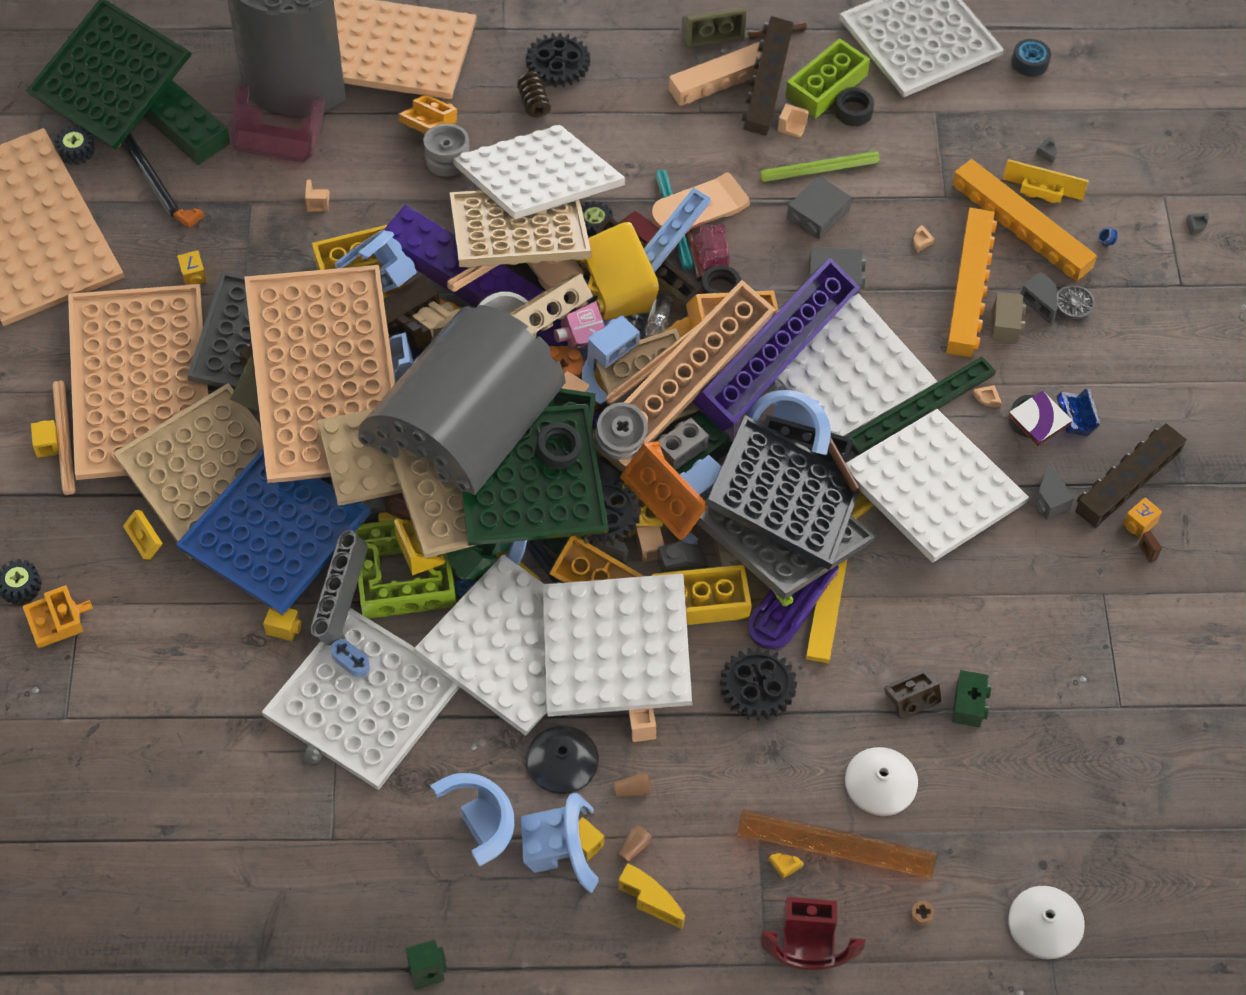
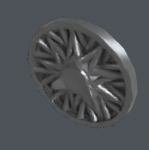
[1057,285,1095,319]

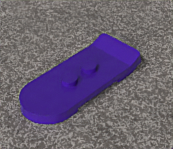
[748,565,839,649]

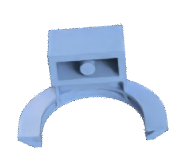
[335,230,417,293]
[582,315,641,405]
[746,390,831,455]
[680,455,721,546]
[430,773,514,866]
[521,793,598,893]

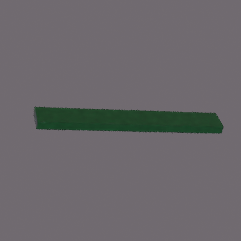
[847,356,996,456]

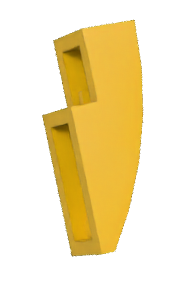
[618,863,685,929]

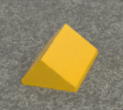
[394,518,446,575]

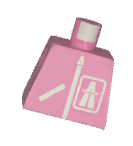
[554,302,605,350]

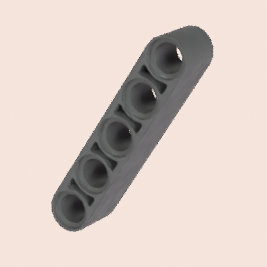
[311,530,368,646]

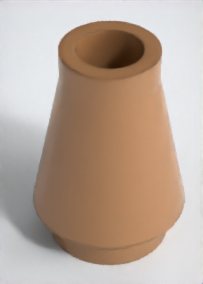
[615,772,651,797]
[617,825,652,863]

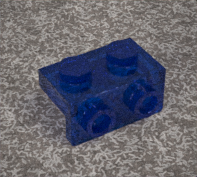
[1056,388,1100,437]

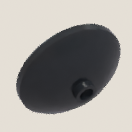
[526,726,599,794]

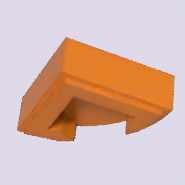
[173,208,204,229]

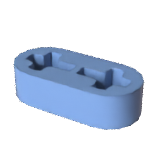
[330,639,370,678]

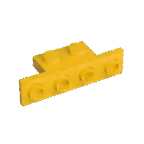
[1003,159,1089,203]

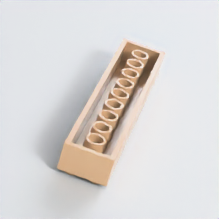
[593,280,775,472]

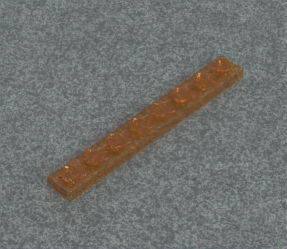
[737,809,937,879]

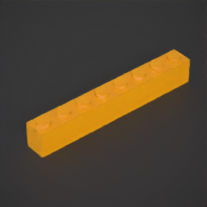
[952,159,1097,282]
[946,208,997,358]

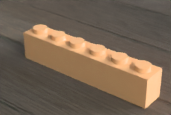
[669,42,785,106]

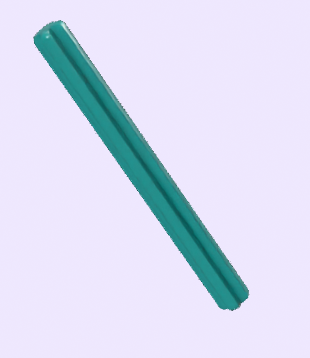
[656,169,693,271]

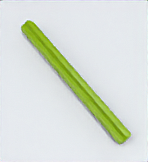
[760,151,880,182]

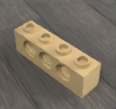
[509,273,593,337]

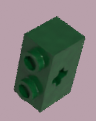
[952,670,992,727]
[405,940,448,990]

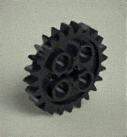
[526,33,590,87]
[576,478,641,547]
[719,647,797,721]

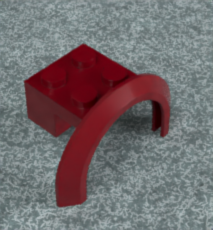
[761,897,866,970]

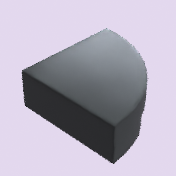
[1036,137,1057,163]
[1186,213,1209,235]

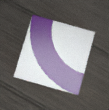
[1008,391,1072,446]

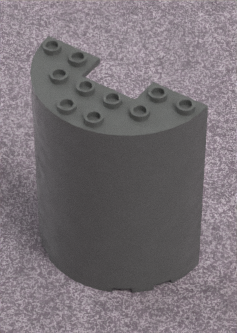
[227,0,346,116]
[358,305,566,495]

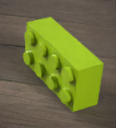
[785,38,870,119]

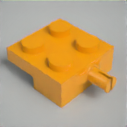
[398,94,457,135]
[23,585,93,649]

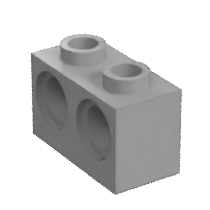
[657,418,709,470]

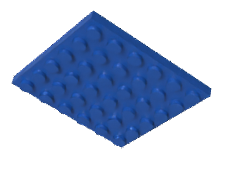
[176,448,371,616]

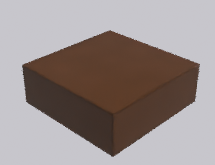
[1139,530,1162,562]

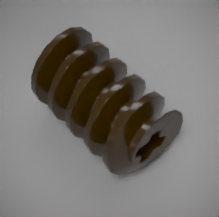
[517,72,551,118]

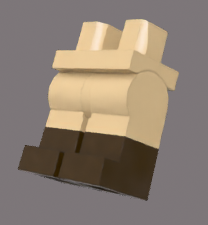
[395,302,459,350]

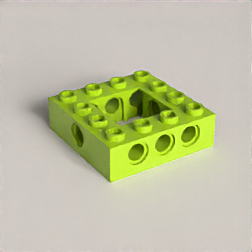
[355,518,456,619]

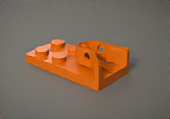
[620,441,708,540]

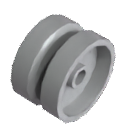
[423,124,469,177]
[595,402,648,460]

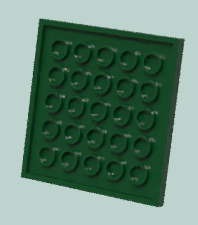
[26,0,192,150]
[460,404,609,546]

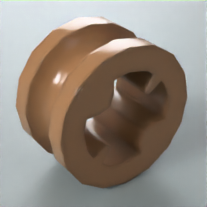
[911,901,934,926]

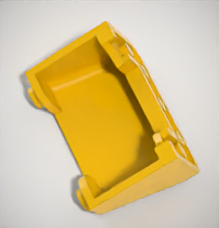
[574,222,659,321]

